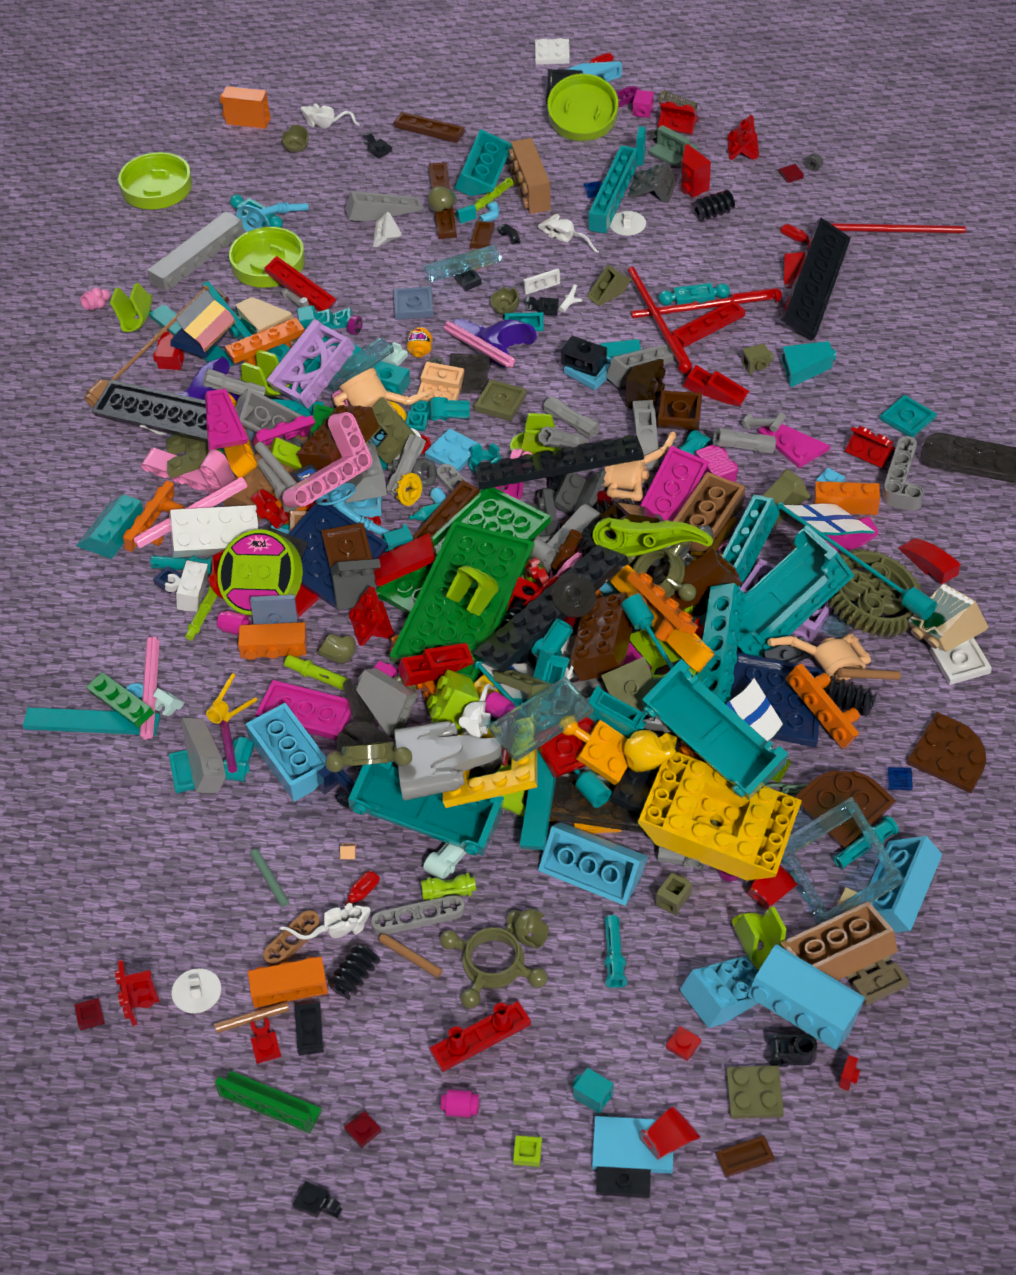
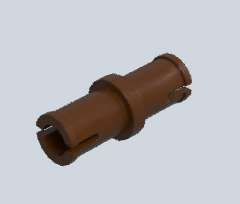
[551,529,583,571]

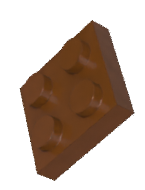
[321,523,372,572]

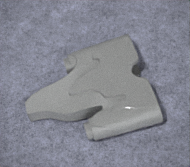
[394,721,502,801]

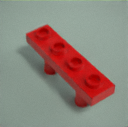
[429,1001,531,1072]

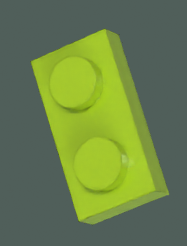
[270,437,302,470]

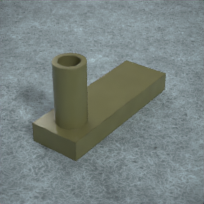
[494,670,552,720]

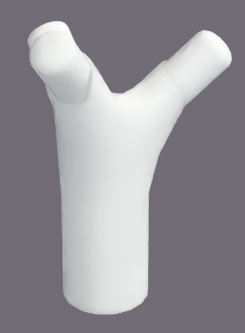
[558,284,582,312]

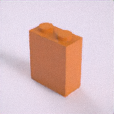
[220,86,271,129]

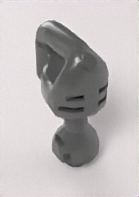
[388,458,436,487]

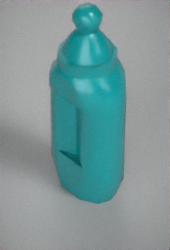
[409,502,442,522]

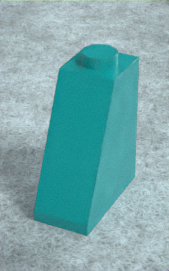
[781,341,836,387]

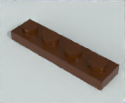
[394,111,465,143]
[412,480,480,540]

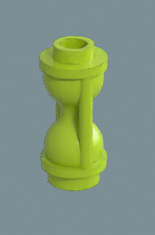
[421,872,476,900]

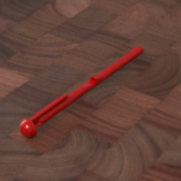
[832,223,966,233]
[628,267,693,374]
[631,288,782,318]

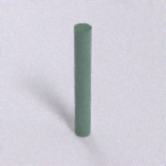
[250,849,290,908]

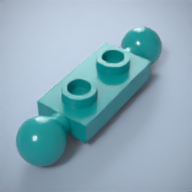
[230,194,283,228]
[658,283,730,306]

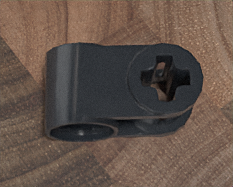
[767,1034,818,1067]

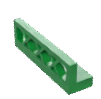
[215,1071,322,1134]

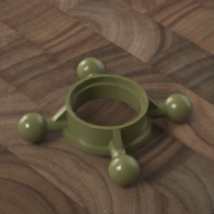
[627,541,696,601]
[325,742,413,772]
[440,910,548,1009]

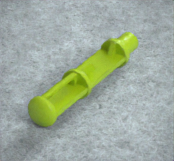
[474,177,514,212]
[185,586,217,641]

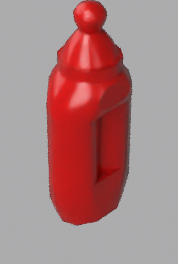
[589,52,614,63]
[780,224,810,243]
[344,870,380,906]

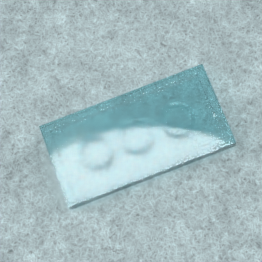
[488,676,593,762]

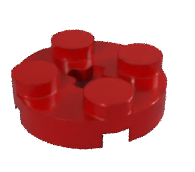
[251,489,289,529]
[525,557,550,589]

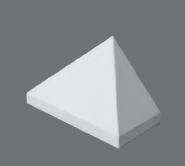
[373,212,401,247]
[524,269,560,295]

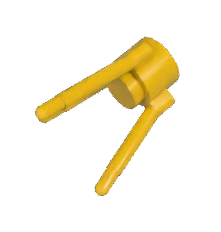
[206,673,258,724]

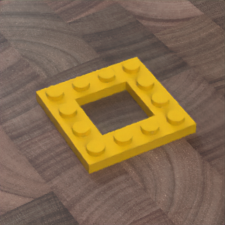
[443,717,537,808]

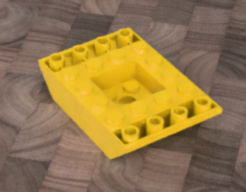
[638,752,802,881]

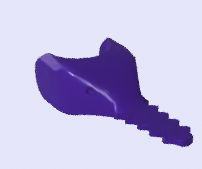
[453,319,537,367]
[178,357,245,402]

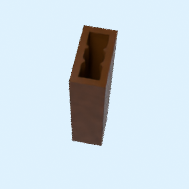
[658,549,742,610]

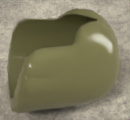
[428,186,457,212]
[317,634,356,664]

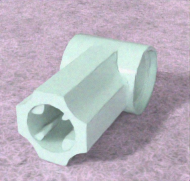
[423,843,466,880]

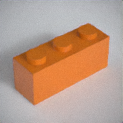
[814,481,880,515]
[238,622,308,660]
[248,956,328,1008]

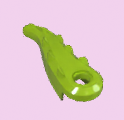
[593,518,713,557]

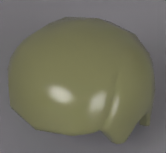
[282,125,309,153]
[491,287,520,315]
[514,908,549,949]

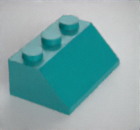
[76,494,144,559]

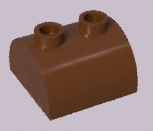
[658,390,702,431]

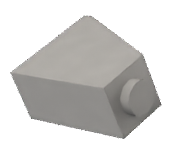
[356,668,418,736]

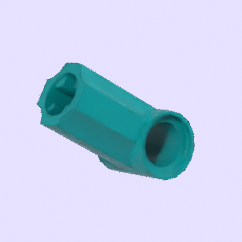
[430,397,470,421]
[678,430,713,455]
[532,618,573,658]
[223,737,254,782]

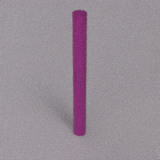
[220,720,237,773]

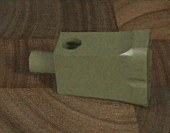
[763,469,811,529]

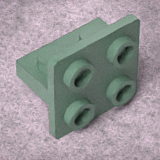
[649,125,698,167]

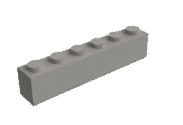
[147,211,244,292]

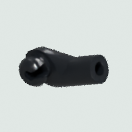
[498,224,521,245]

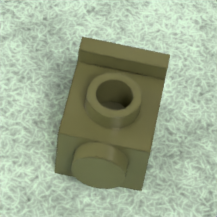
[741,343,774,375]
[656,872,692,916]

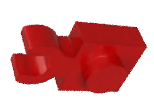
[250,1017,282,1064]

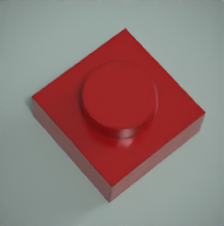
[666,1026,702,1062]
[839,1055,861,1091]

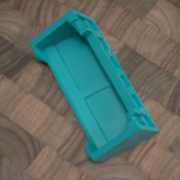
[737,525,855,657]
[642,659,788,800]
[348,762,504,856]

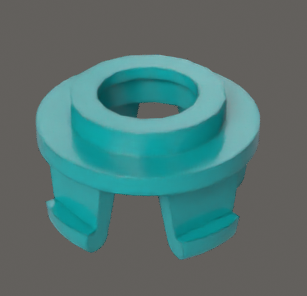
[469,443,502,474]

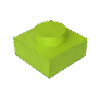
[513,1136,542,1167]

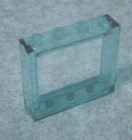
[782,797,905,923]

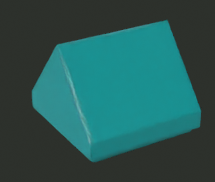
[454,205,477,224]
[297,306,317,330]

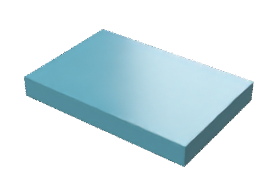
[592,1116,673,1174]

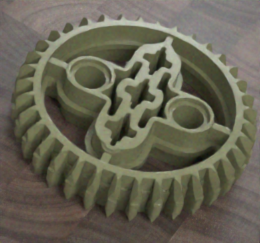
[828,548,924,638]

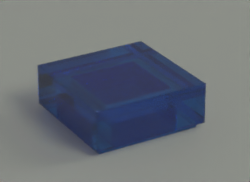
[584,181,602,198]
[887,767,913,791]

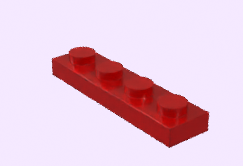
[264,256,336,311]
[672,300,746,348]

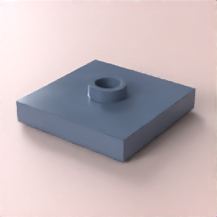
[394,286,434,320]
[250,595,299,625]

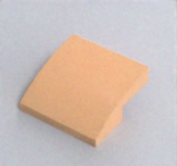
[418,362,464,401]

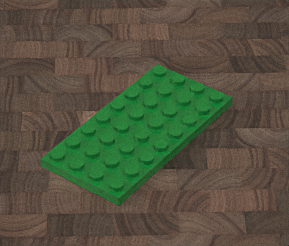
[376,487,551,615]
[389,520,535,684]

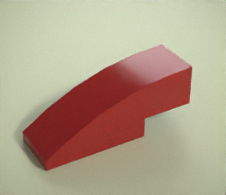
[683,365,749,406]
[898,538,961,584]
[398,643,474,687]

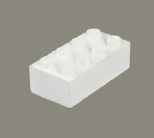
[169,505,258,558]

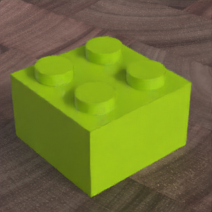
[427,669,480,735]

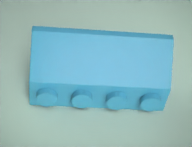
[246,703,326,802]
[538,822,648,906]
[861,836,943,933]
[748,944,865,1050]

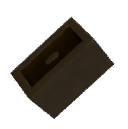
[626,359,666,409]
[600,503,661,537]

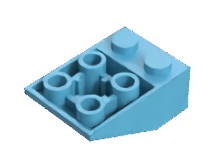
[680,956,758,1028]

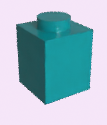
[572,1068,614,1114]

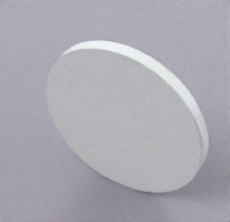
[610,211,646,235]
[172,969,221,1013]

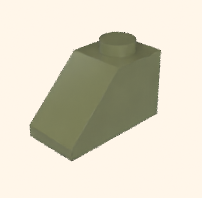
[587,264,632,306]

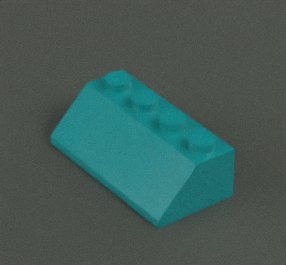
[454,129,511,196]

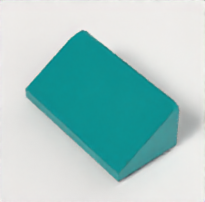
[505,312,544,331]

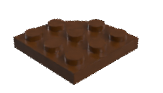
[907,712,986,794]
[795,770,896,850]

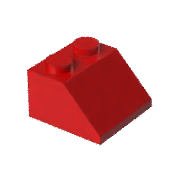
[681,144,711,198]

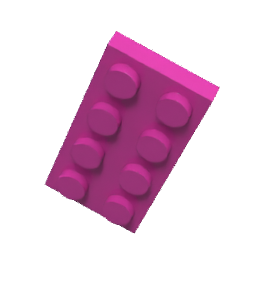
[641,446,709,521]
[255,680,357,741]

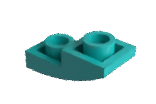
[316,308,353,329]
[406,400,430,431]

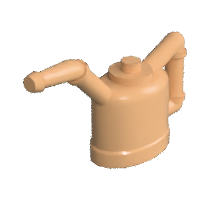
[333,368,430,407]
[603,432,676,502]
[767,633,871,683]

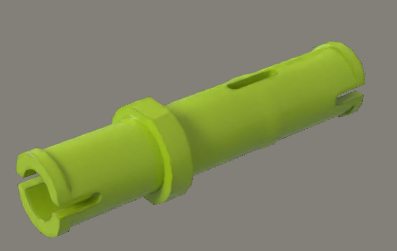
[284,655,349,691]

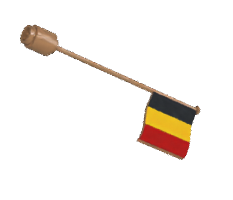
[84,285,235,408]

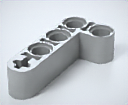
[882,436,924,511]
[530,504,602,576]

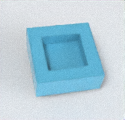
[816,468,845,482]

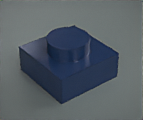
[153,566,182,594]

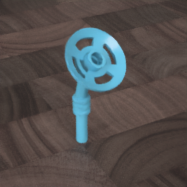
[236,202,309,232]
[315,483,391,537]

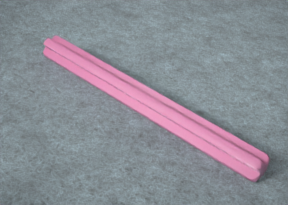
[443,321,515,368]
[134,477,247,548]
[140,636,160,740]

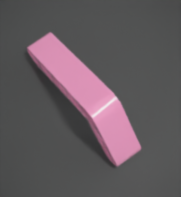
[283,412,372,508]
[141,448,235,494]

